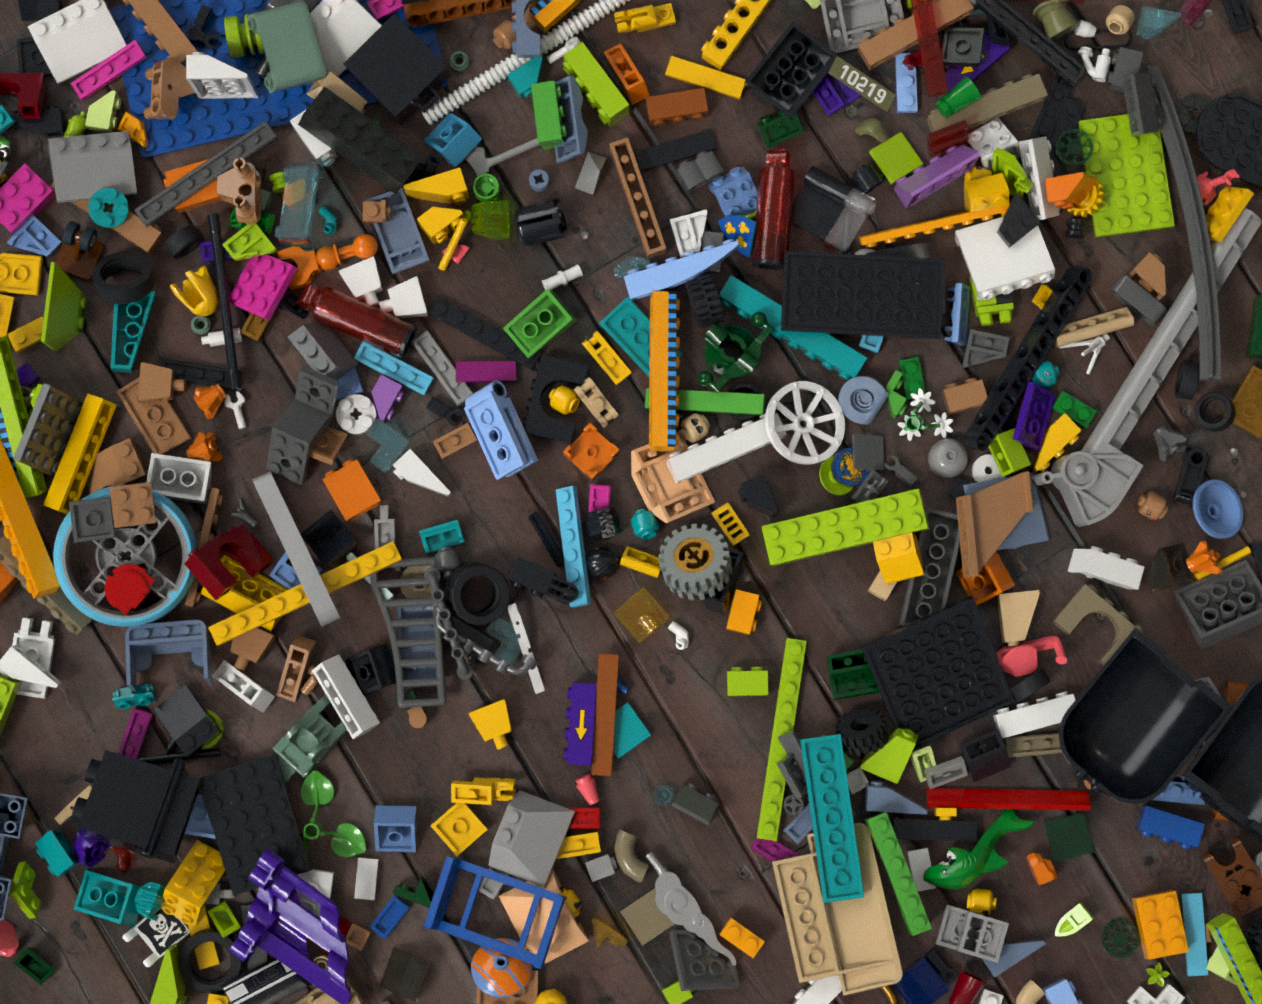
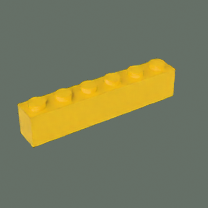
[43,393,117,514]

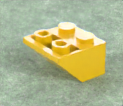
[417,207,464,245]

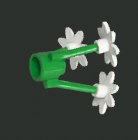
[898,388,953,441]

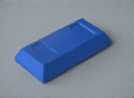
[369,895,410,940]

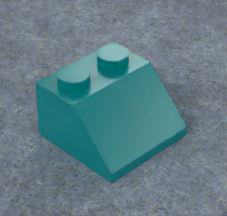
[35,829,80,877]

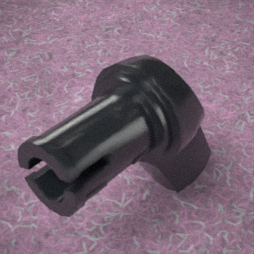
[402,155,440,188]

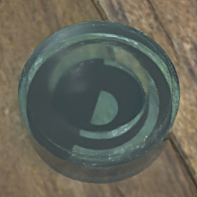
[654,785,674,805]

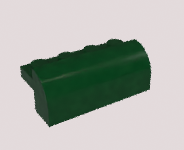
[826,649,880,701]

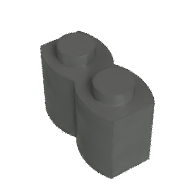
[677,151,724,193]

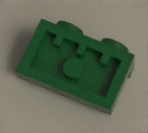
[756,111,804,148]

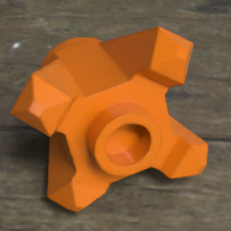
[193,384,227,419]
[186,432,223,462]
[1186,541,1222,575]

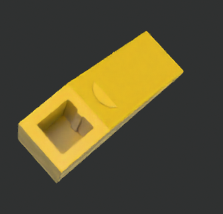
[1032,413,1081,473]

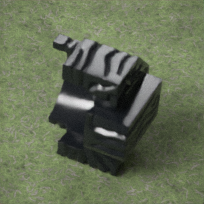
[583,508,621,542]

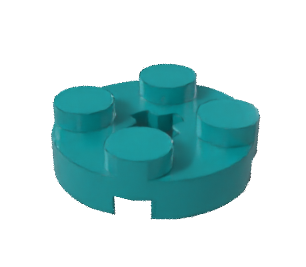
[88,188,129,228]

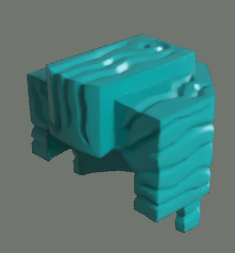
[134,882,165,921]

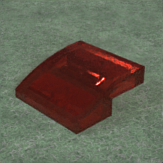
[927,120,969,157]

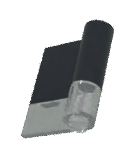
[784,166,877,252]

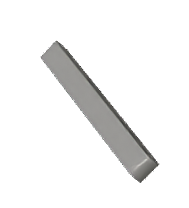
[252,471,340,627]

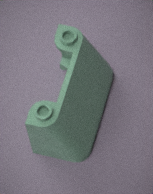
[247,1,326,94]

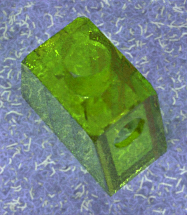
[464,200,509,241]

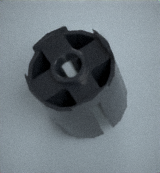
[513,199,567,246]

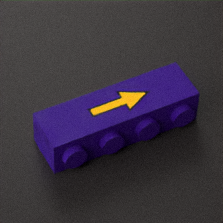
[934,32,1010,95]
[563,683,597,766]

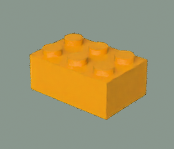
[1132,890,1189,960]

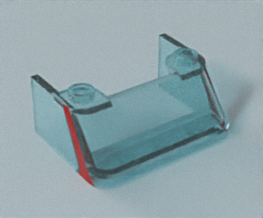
[275,162,325,251]

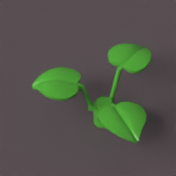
[300,770,366,857]

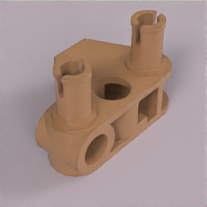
[143,58,195,120]
[217,158,261,225]

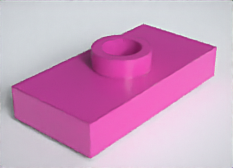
[589,484,611,512]

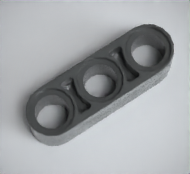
[1110,274,1167,326]

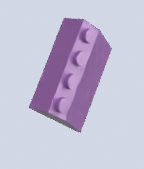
[894,145,980,209]

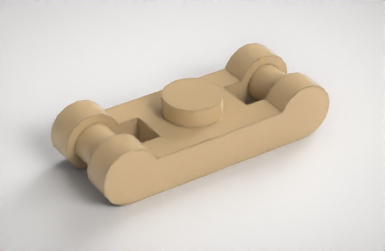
[573,377,619,428]

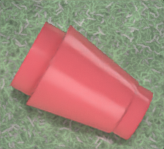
[575,773,600,805]

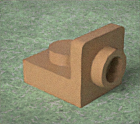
[363,200,391,223]

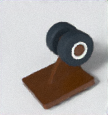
[55,221,104,281]

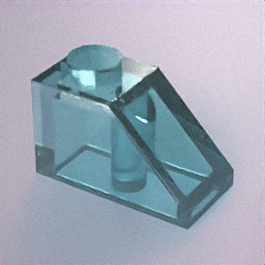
[1136,7,1182,39]

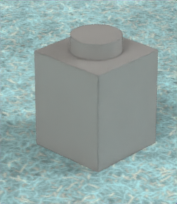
[585,854,618,882]

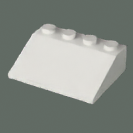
[28,0,127,84]
[310,0,382,77]
[186,52,258,99]

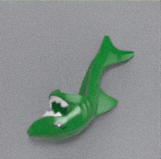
[923,809,1034,890]

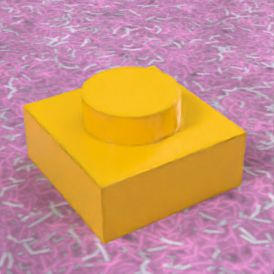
[1032,285,1053,309]
[934,808,957,820]

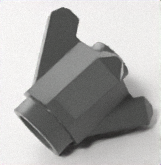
[1153,426,1187,462]

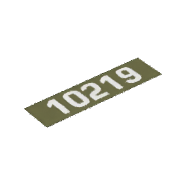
[828,56,896,112]

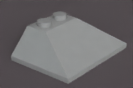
[820,0,904,53]
[488,790,575,888]

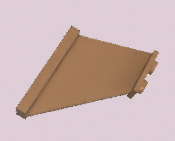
[956,472,1034,578]

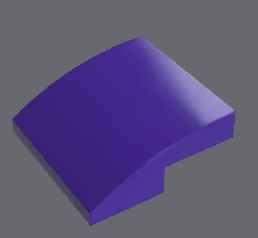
[813,73,862,116]

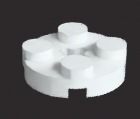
[336,394,377,435]

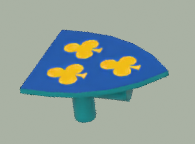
[718,215,760,258]

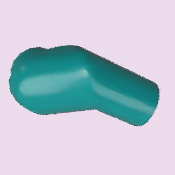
[318,205,337,234]

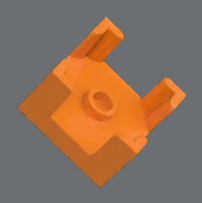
[563,423,620,481]

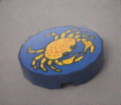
[831,447,869,488]

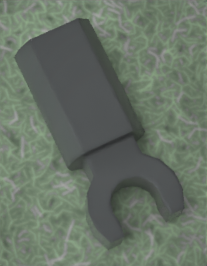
[884,455,918,487]

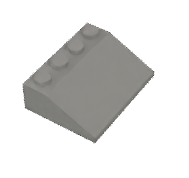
[48,131,137,203]

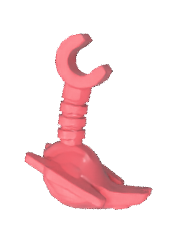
[1196,169,1240,205]

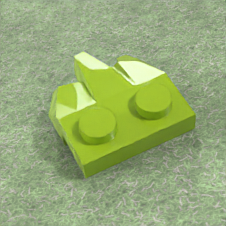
[992,147,1034,198]

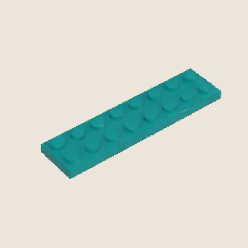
[800,734,864,903]

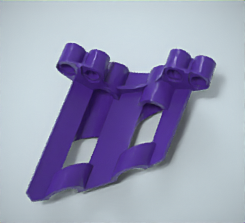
[229,848,351,1004]

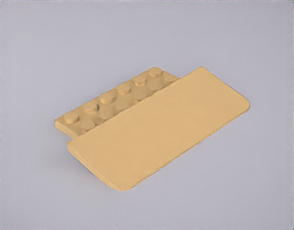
[772,823,903,996]

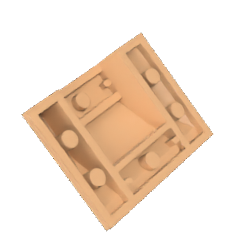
[631,432,715,523]
[499,868,590,969]

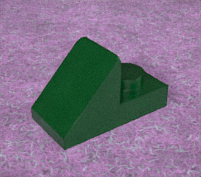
[392,878,432,908]
[12,947,56,985]

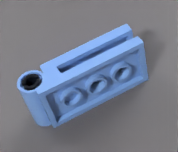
[464,380,538,480]

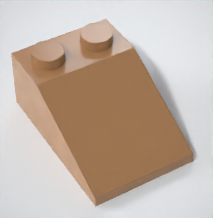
[86,438,148,494]

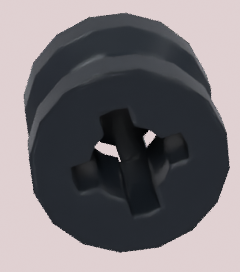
[1065,219,1086,239]

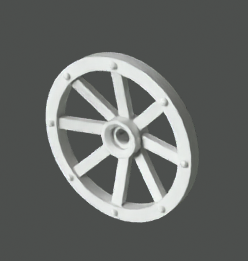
[765,381,845,465]

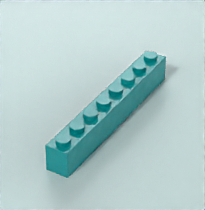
[719,276,867,381]

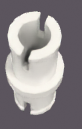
[542,264,583,290]

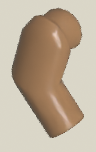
[301,665,318,695]

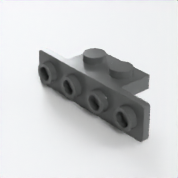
[777,731,807,799]

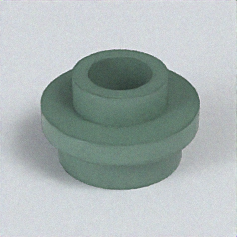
[449,51,469,71]
[191,315,211,335]

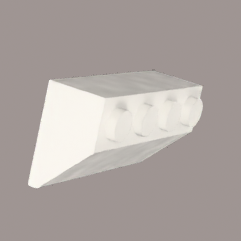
[1018,136,1061,220]

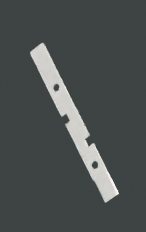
[508,603,545,694]

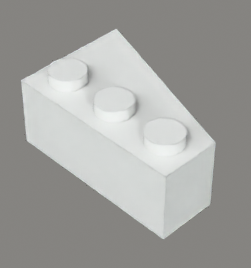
[1068,546,1144,590]

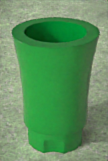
[935,77,981,119]

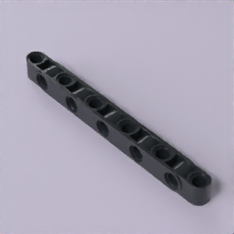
[964,266,1092,451]

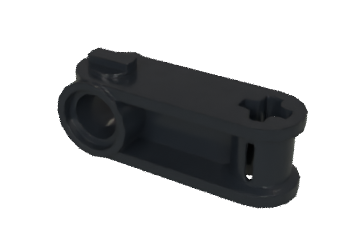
[1172,447,1210,508]

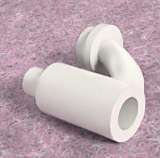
[1078,47,1111,82]

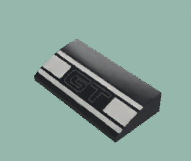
[221,958,312,1004]

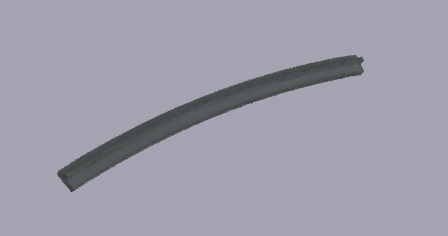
[1139,65,1221,381]

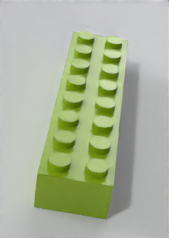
[761,489,930,566]

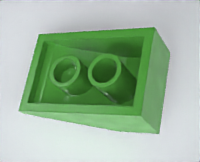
[503,289,577,358]

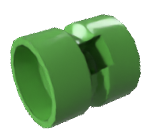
[473,174,500,205]

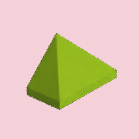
[207,901,241,938]

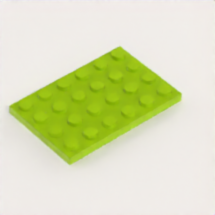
[1078,114,1175,238]

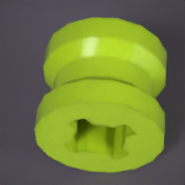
[269,172,291,193]

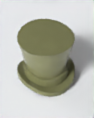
[1033,0,1080,40]

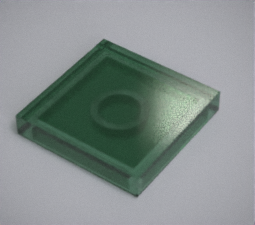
[1043,813,1094,862]

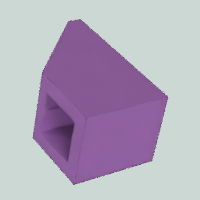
[372,375,405,423]

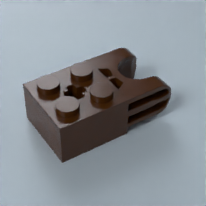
[1203,836,1262,918]

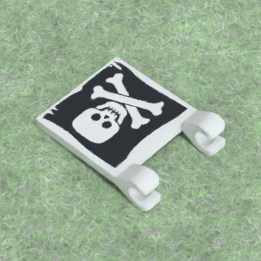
[123,908,190,967]

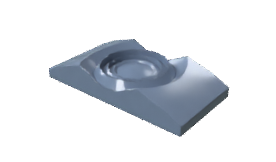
[555,75,588,163]
[365,188,430,275]
[397,605,437,680]

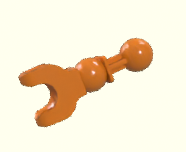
[276,234,378,290]

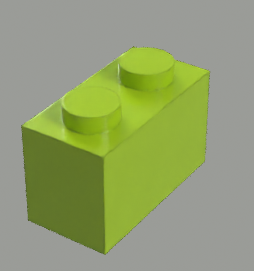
[989,428,1031,477]
[727,667,768,696]

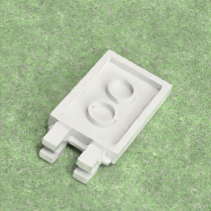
[12,617,56,699]

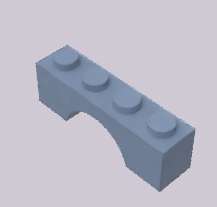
[512,0,541,58]

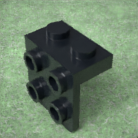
[300,510,357,568]

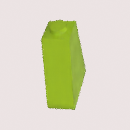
[860,728,918,784]

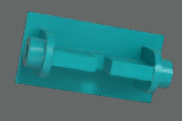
[112,683,156,709]

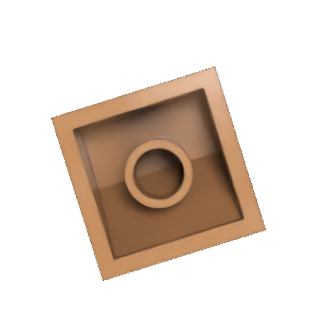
[1128,252,1166,301]

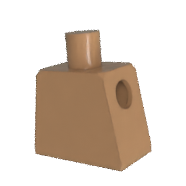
[138,362,186,403]
[230,628,276,671]

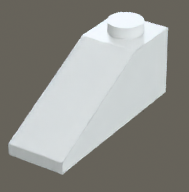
[393,449,452,497]
[0,645,63,688]
[213,660,275,713]

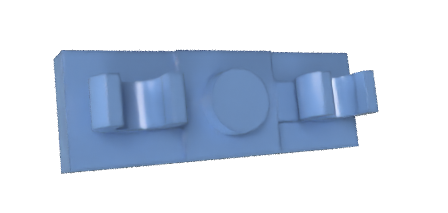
[944,283,970,346]
[1152,782,1204,805]

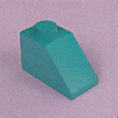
[507,56,543,99]

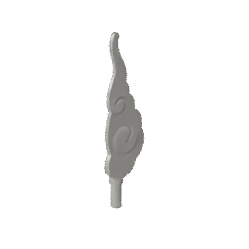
[646,851,736,966]

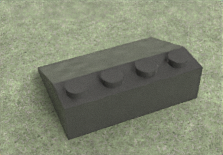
[1173,560,1262,650]

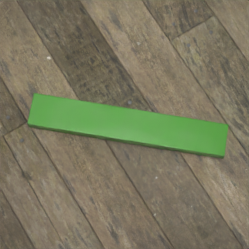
[645,388,765,415]

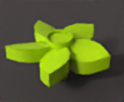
[1146,962,1170,987]

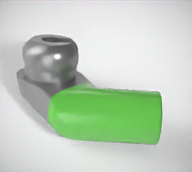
[0,134,12,159]

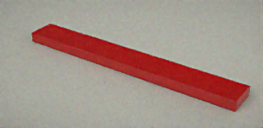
[926,788,1090,811]

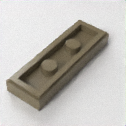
[1004,733,1062,758]

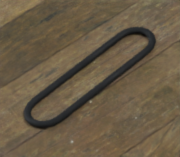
[1064,29,1132,51]

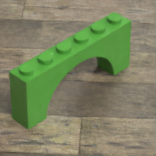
[864,812,932,936]

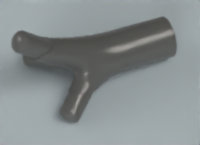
[231,499,258,528]

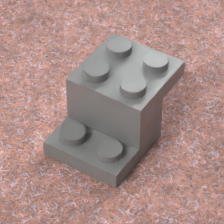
[935,904,1009,963]

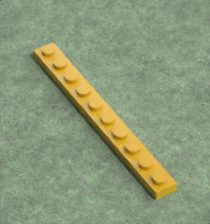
[208,541,402,646]

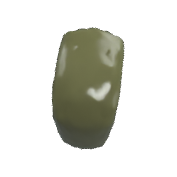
[855,118,888,143]

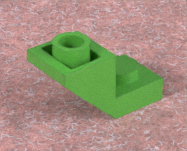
[885,370,907,418]

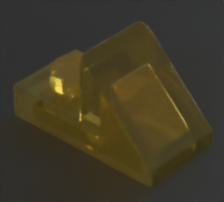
[592,917,628,949]

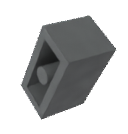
[1107,47,1143,93]

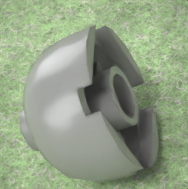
[928,438,968,478]

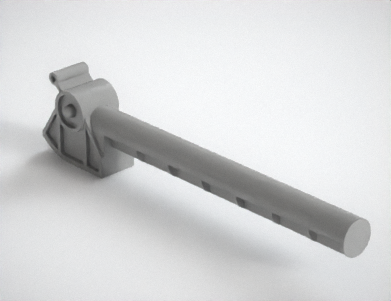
[1032,208,1262,527]

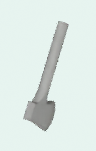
[464,138,540,177]

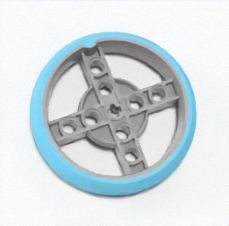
[53,485,197,627]

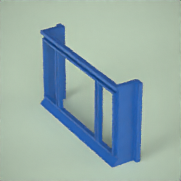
[423,856,567,969]

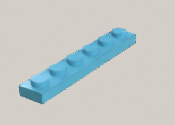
[556,486,591,608]

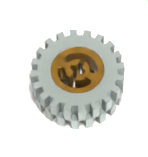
[659,524,732,600]

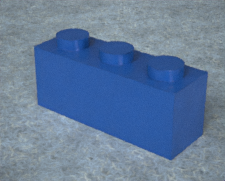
[1136,806,1205,850]

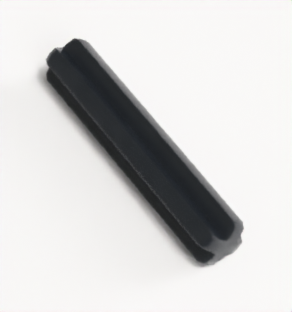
[529,512,565,567]

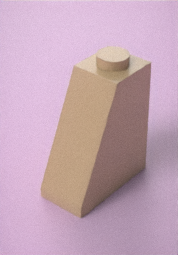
[306,72,367,114]
[997,590,1040,647]

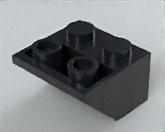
[958,729,1011,782]

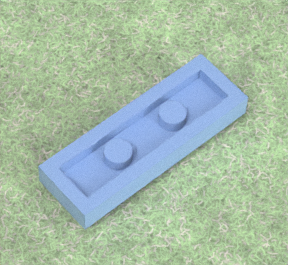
[895,53,918,113]

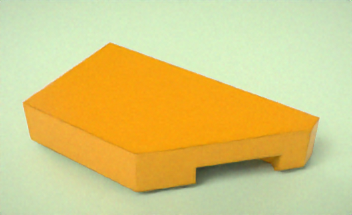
[117,112,148,148]

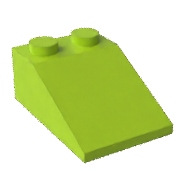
[150,944,187,1004]

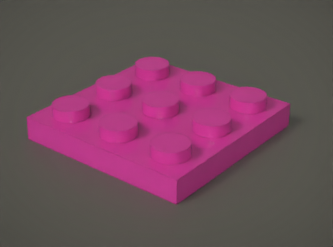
[229,254,298,321]

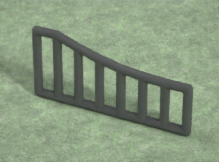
[370,557,446,708]

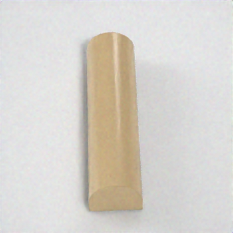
[1054,307,1134,348]

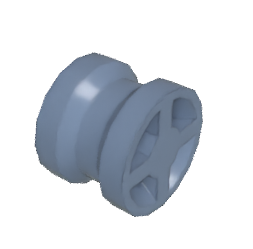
[529,169,549,192]

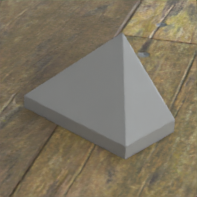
[575,151,607,195]

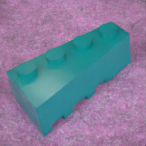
[111,291,156,373]

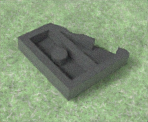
[962,329,1010,368]

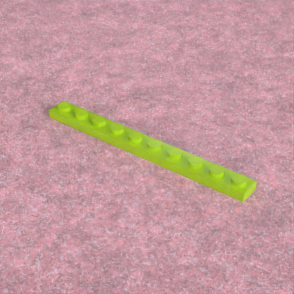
[756,638,807,841]

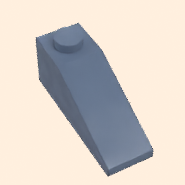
[864,780,927,815]
[981,940,1046,977]

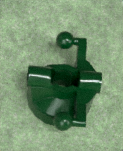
[698,311,775,393]

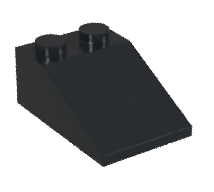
[153,684,223,757]

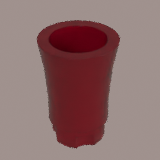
[948,970,986,1004]

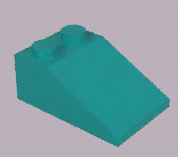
[74,870,142,927]

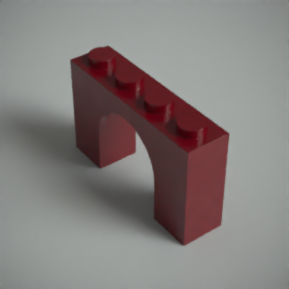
[0,73,47,119]
[184,524,274,600]

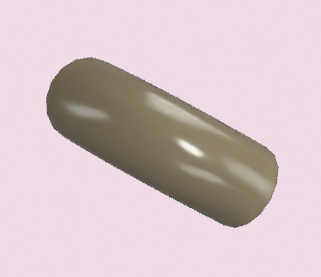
[614,830,649,883]

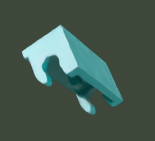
[419,520,465,554]

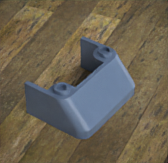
[125,620,213,692]

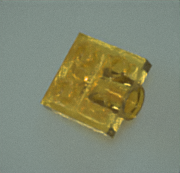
[613,587,670,644]

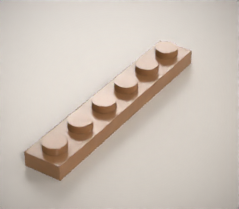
[185,487,223,608]

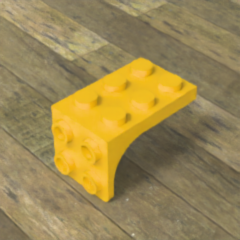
[160,840,225,926]

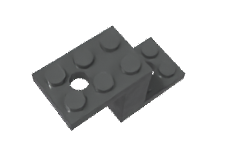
[266,366,339,485]

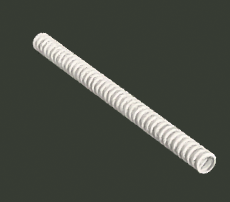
[422,0,631,125]

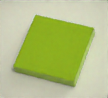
[869,132,923,184]

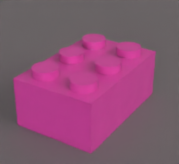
[0,164,56,235]

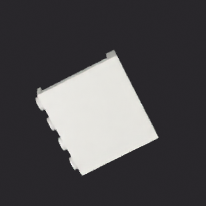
[955,209,1055,301]

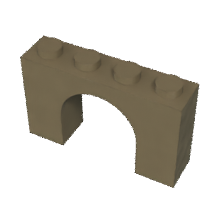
[1052,584,1146,666]

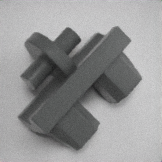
[851,469,888,503]

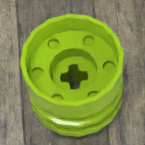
[224,12,265,58]

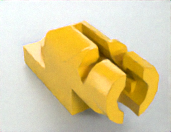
[614,3,676,33]
[451,777,516,805]

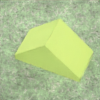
[910,746,936,783]

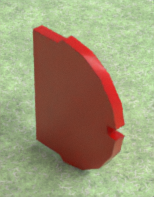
[104,564,155,615]

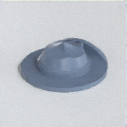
[839,376,889,425]

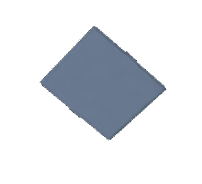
[963,472,1050,551]

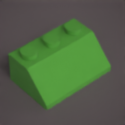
[531,81,567,151]

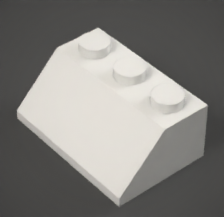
[147,453,212,505]

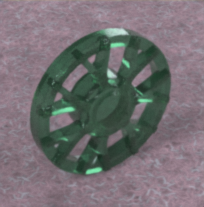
[1055,129,1093,166]
[1101,919,1140,958]

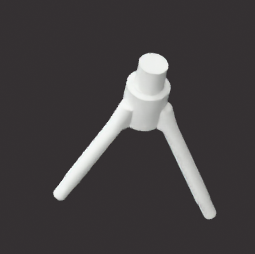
[1059,334,1110,374]

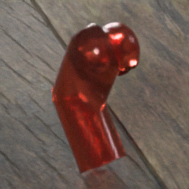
[110,845,130,873]

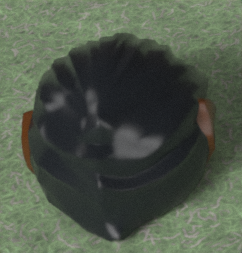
[585,547,621,581]

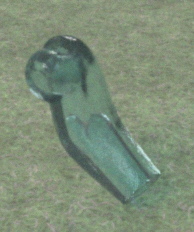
[613,256,650,279]

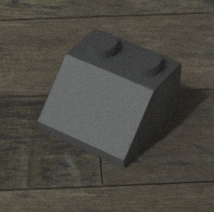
[671,783,719,825]

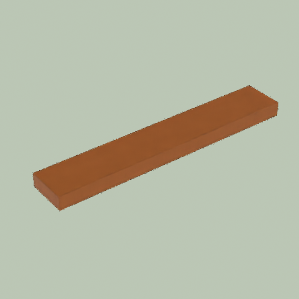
[591,653,619,776]

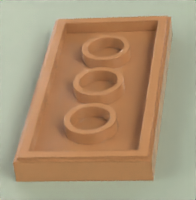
[116,377,192,455]

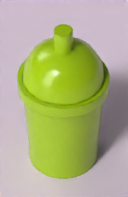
[63,111,87,137]

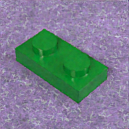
[898,357,926,400]
[1052,391,1097,429]

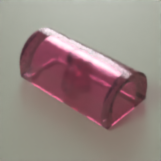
[1176,0,1212,26]

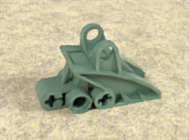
[272,694,347,784]

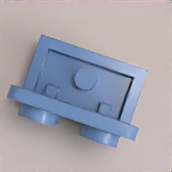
[708,166,763,217]

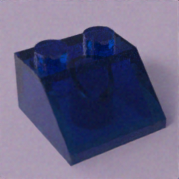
[893,956,949,1004]

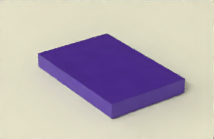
[1013,382,1056,451]

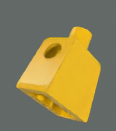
[469,699,512,750]

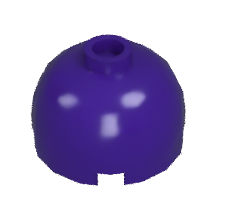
[72,832,113,868]

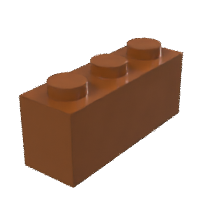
[646,88,708,126]

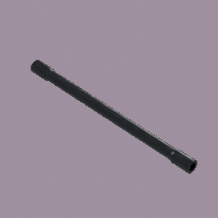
[207,214,241,391]

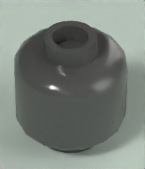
[434,547,461,578]

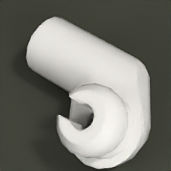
[668,620,689,650]

